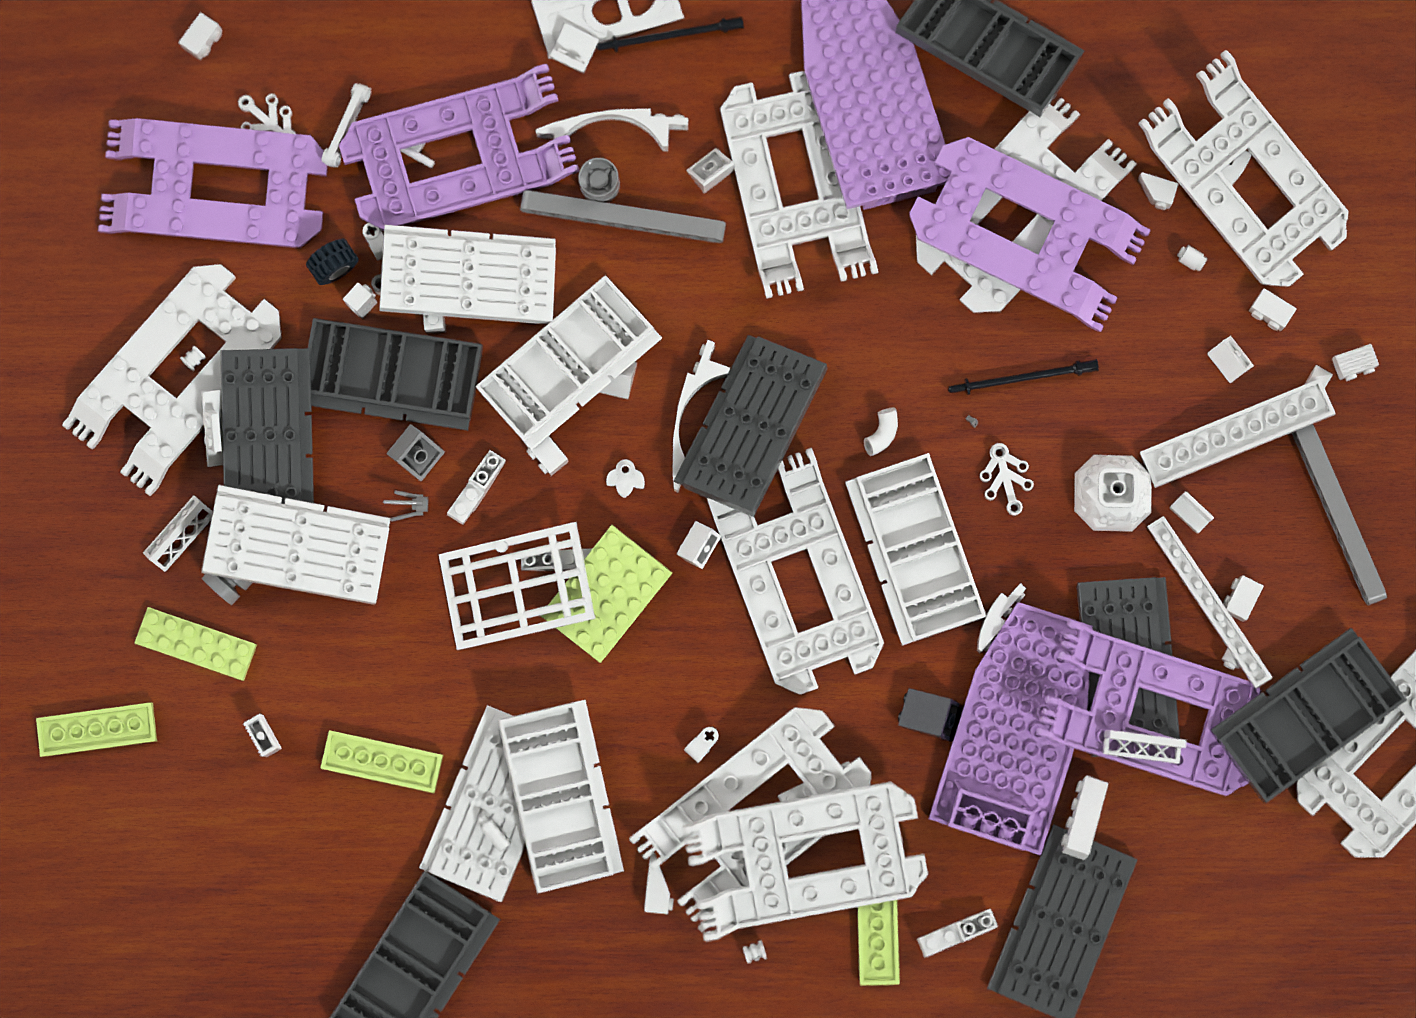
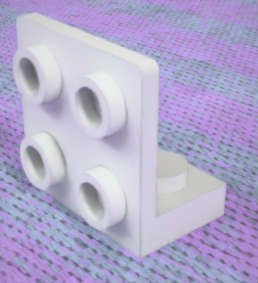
[549,23,599,73]

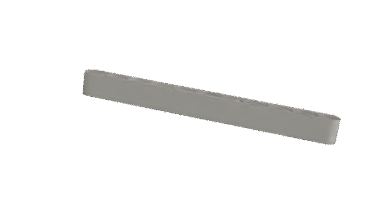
[520,191,726,243]
[1292,424,1387,606]

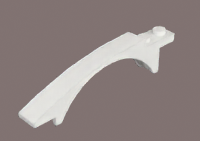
[536,109,688,151]
[673,340,730,492]

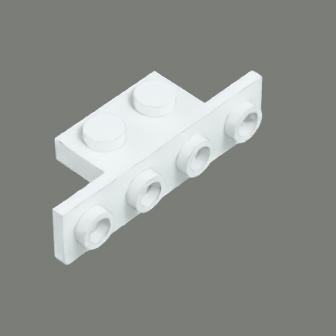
[202,389,223,467]

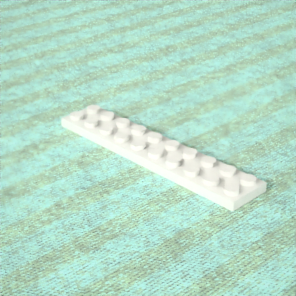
[1140,379,1336,488]

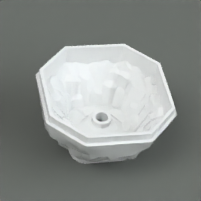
[1074,455,1152,531]

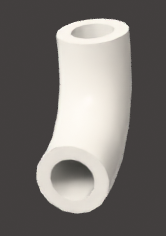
[864,408,898,456]

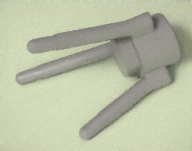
[383,491,428,522]

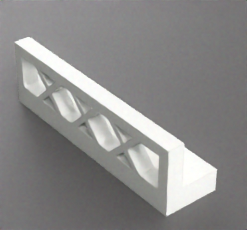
[143,495,213,572]
[1102,730,1186,764]

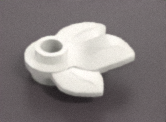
[607,459,645,498]

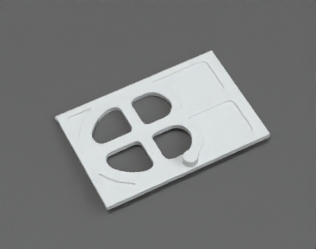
[531,0,684,59]

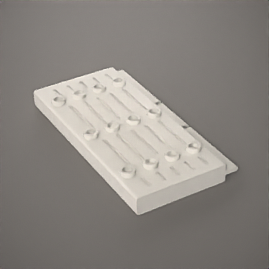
[379,225,556,324]
[475,275,662,450]
[845,453,986,645]
[201,485,390,605]
[498,700,624,893]
[419,705,526,902]

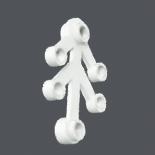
[238,94,296,134]
[980,443,1034,516]

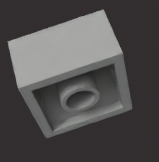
[386,424,445,481]

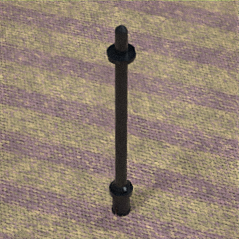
[596,16,744,53]
[948,359,1099,395]

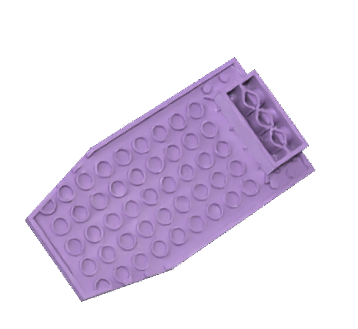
[801,0,951,210]
[928,602,1092,855]

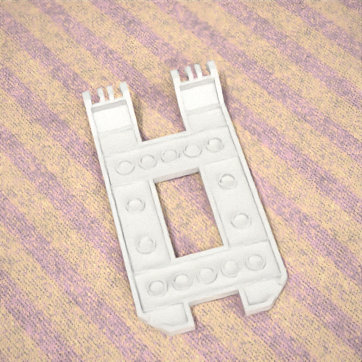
[1139,50,1349,287]
[720,71,878,299]
[916,94,1137,313]
[62,264,282,496]
[707,448,884,695]
[1296,650,1416,857]
[629,707,872,932]
[682,782,928,941]

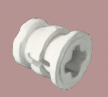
[180,346,206,371]
[743,940,767,963]

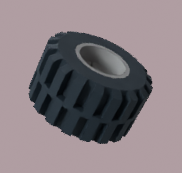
[306,239,359,285]

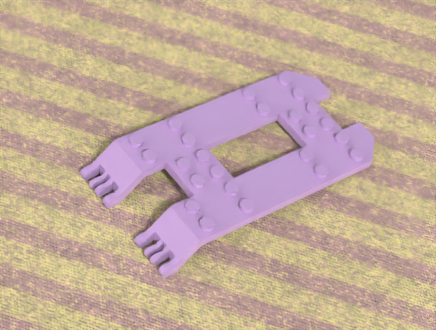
[339,64,580,231]
[98,118,327,248]
[909,137,1150,332]
[1036,620,1261,796]

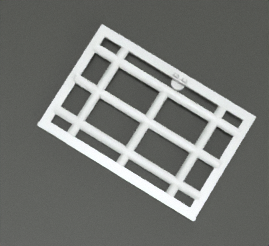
[439,522,596,650]

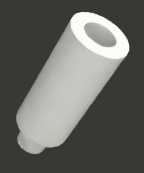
[478,816,511,852]

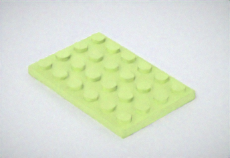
[540,525,673,663]

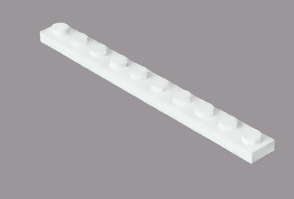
[1147,516,1272,689]

